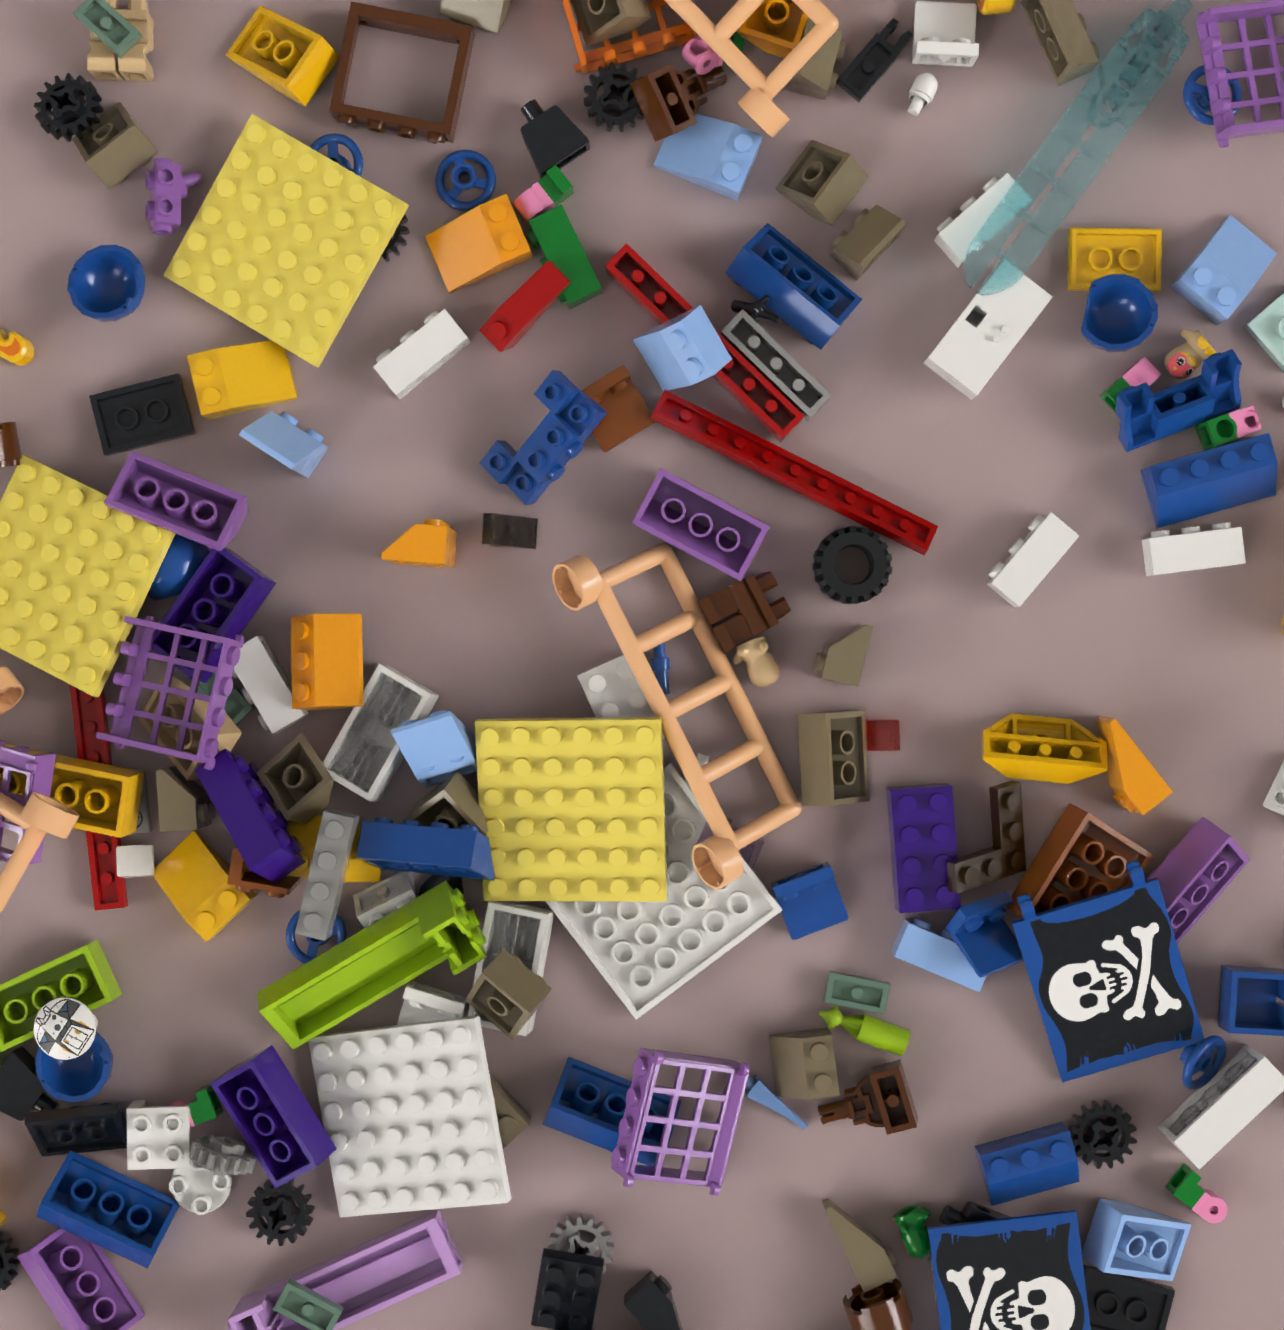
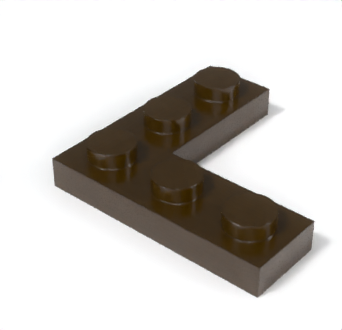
[946,781,1026,894]

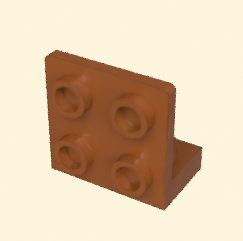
[581,365,655,452]
[227,846,300,898]

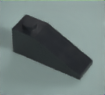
[624,1271,683,1330]

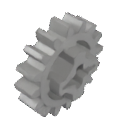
[189,1134,257,1177]
[548,1213,614,1274]

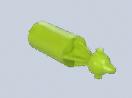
[818,1005,910,1056]

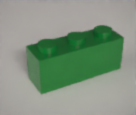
[527,204,603,309]

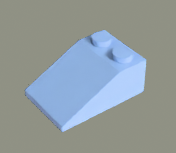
[653,114,763,201]
[1170,215,1277,325]
[632,305,732,392]
[239,411,329,478]
[1082,1198,1191,1282]

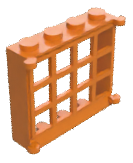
[561,0,699,75]

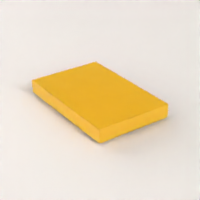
[1067,227,1162,292]

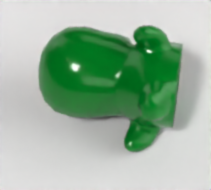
[893,1204,931,1258]

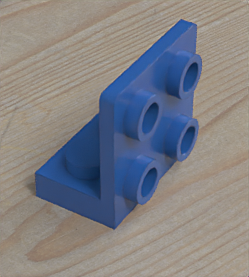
[770,862,849,940]
[946,890,1024,978]

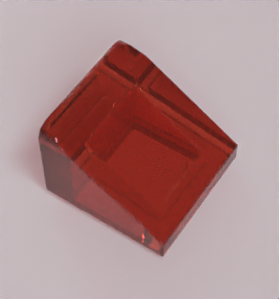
[866,719,900,751]

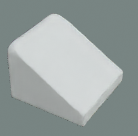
[116,845,155,878]

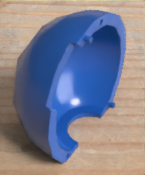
[67,244,145,322]
[1081,274,1158,352]
[147,534,209,601]
[35,1031,113,1103]

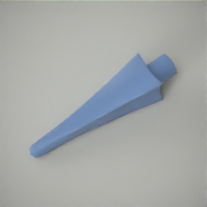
[745,1074,808,1129]

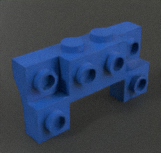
[1115,349,1242,452]
[479,370,607,505]

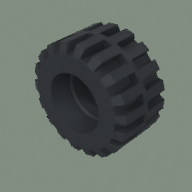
[812,526,892,604]

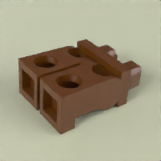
[698,571,791,653]

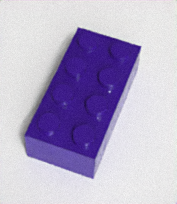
[151,547,276,683]
[195,749,305,883]
[886,783,961,913]
[211,1045,337,1188]

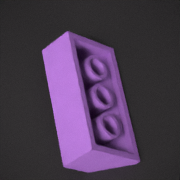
[104,451,249,551]
[632,468,770,581]
[1147,817,1250,944]
[17,1227,145,1330]

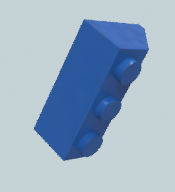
[974,1122,1080,1206]

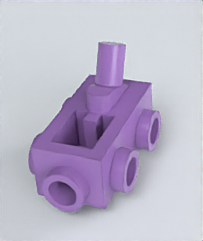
[145,158,202,235]

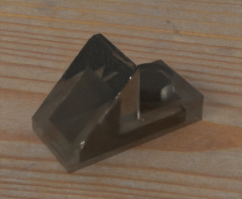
[482,513,538,549]

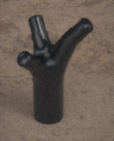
[731,295,779,323]

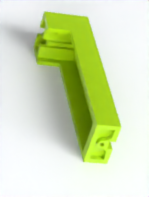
[257,880,487,1050]

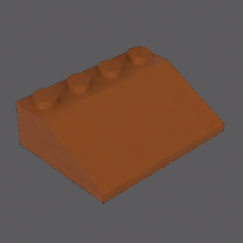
[1008,803,1154,918]

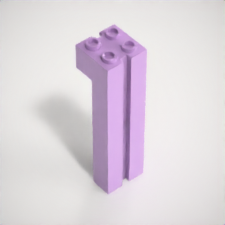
[227,1209,464,1330]

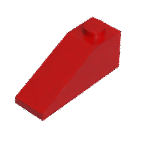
[479,260,571,352]

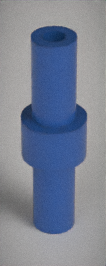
[651,642,670,694]

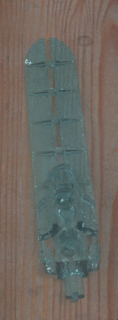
[964,0,1193,296]

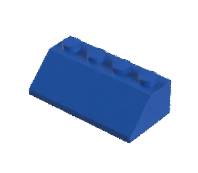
[725,223,862,350]
[1140,433,1278,528]
[356,817,495,881]
[543,1057,681,1166]
[36,1150,180,1269]

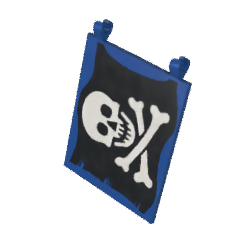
[1011,861,1204,1083]
[928,1210,1091,1330]

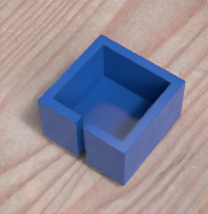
[1218,965,1284,1036]

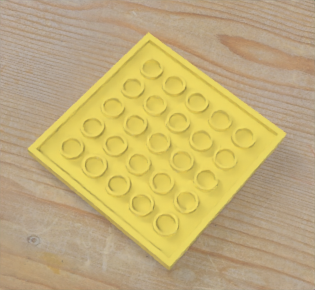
[163,114,409,368]
[0,454,176,697]
[475,717,668,902]

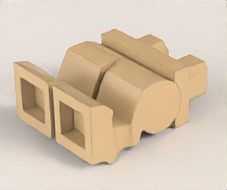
[87,0,154,82]

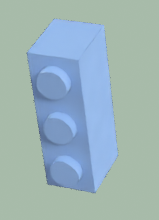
[891,917,986,993]

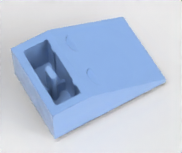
[391,710,477,788]

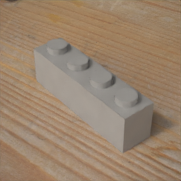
[721,309,832,422]
[295,808,360,941]

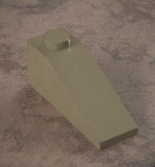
[823,1198,899,1293]

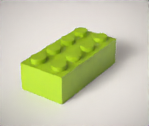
[0,939,123,1052]

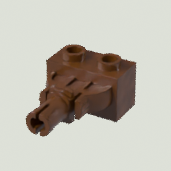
[630,63,727,142]
[818,1059,918,1135]

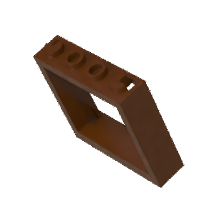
[329,1,475,144]

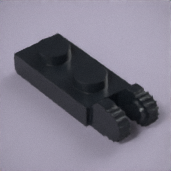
[836,18,913,102]

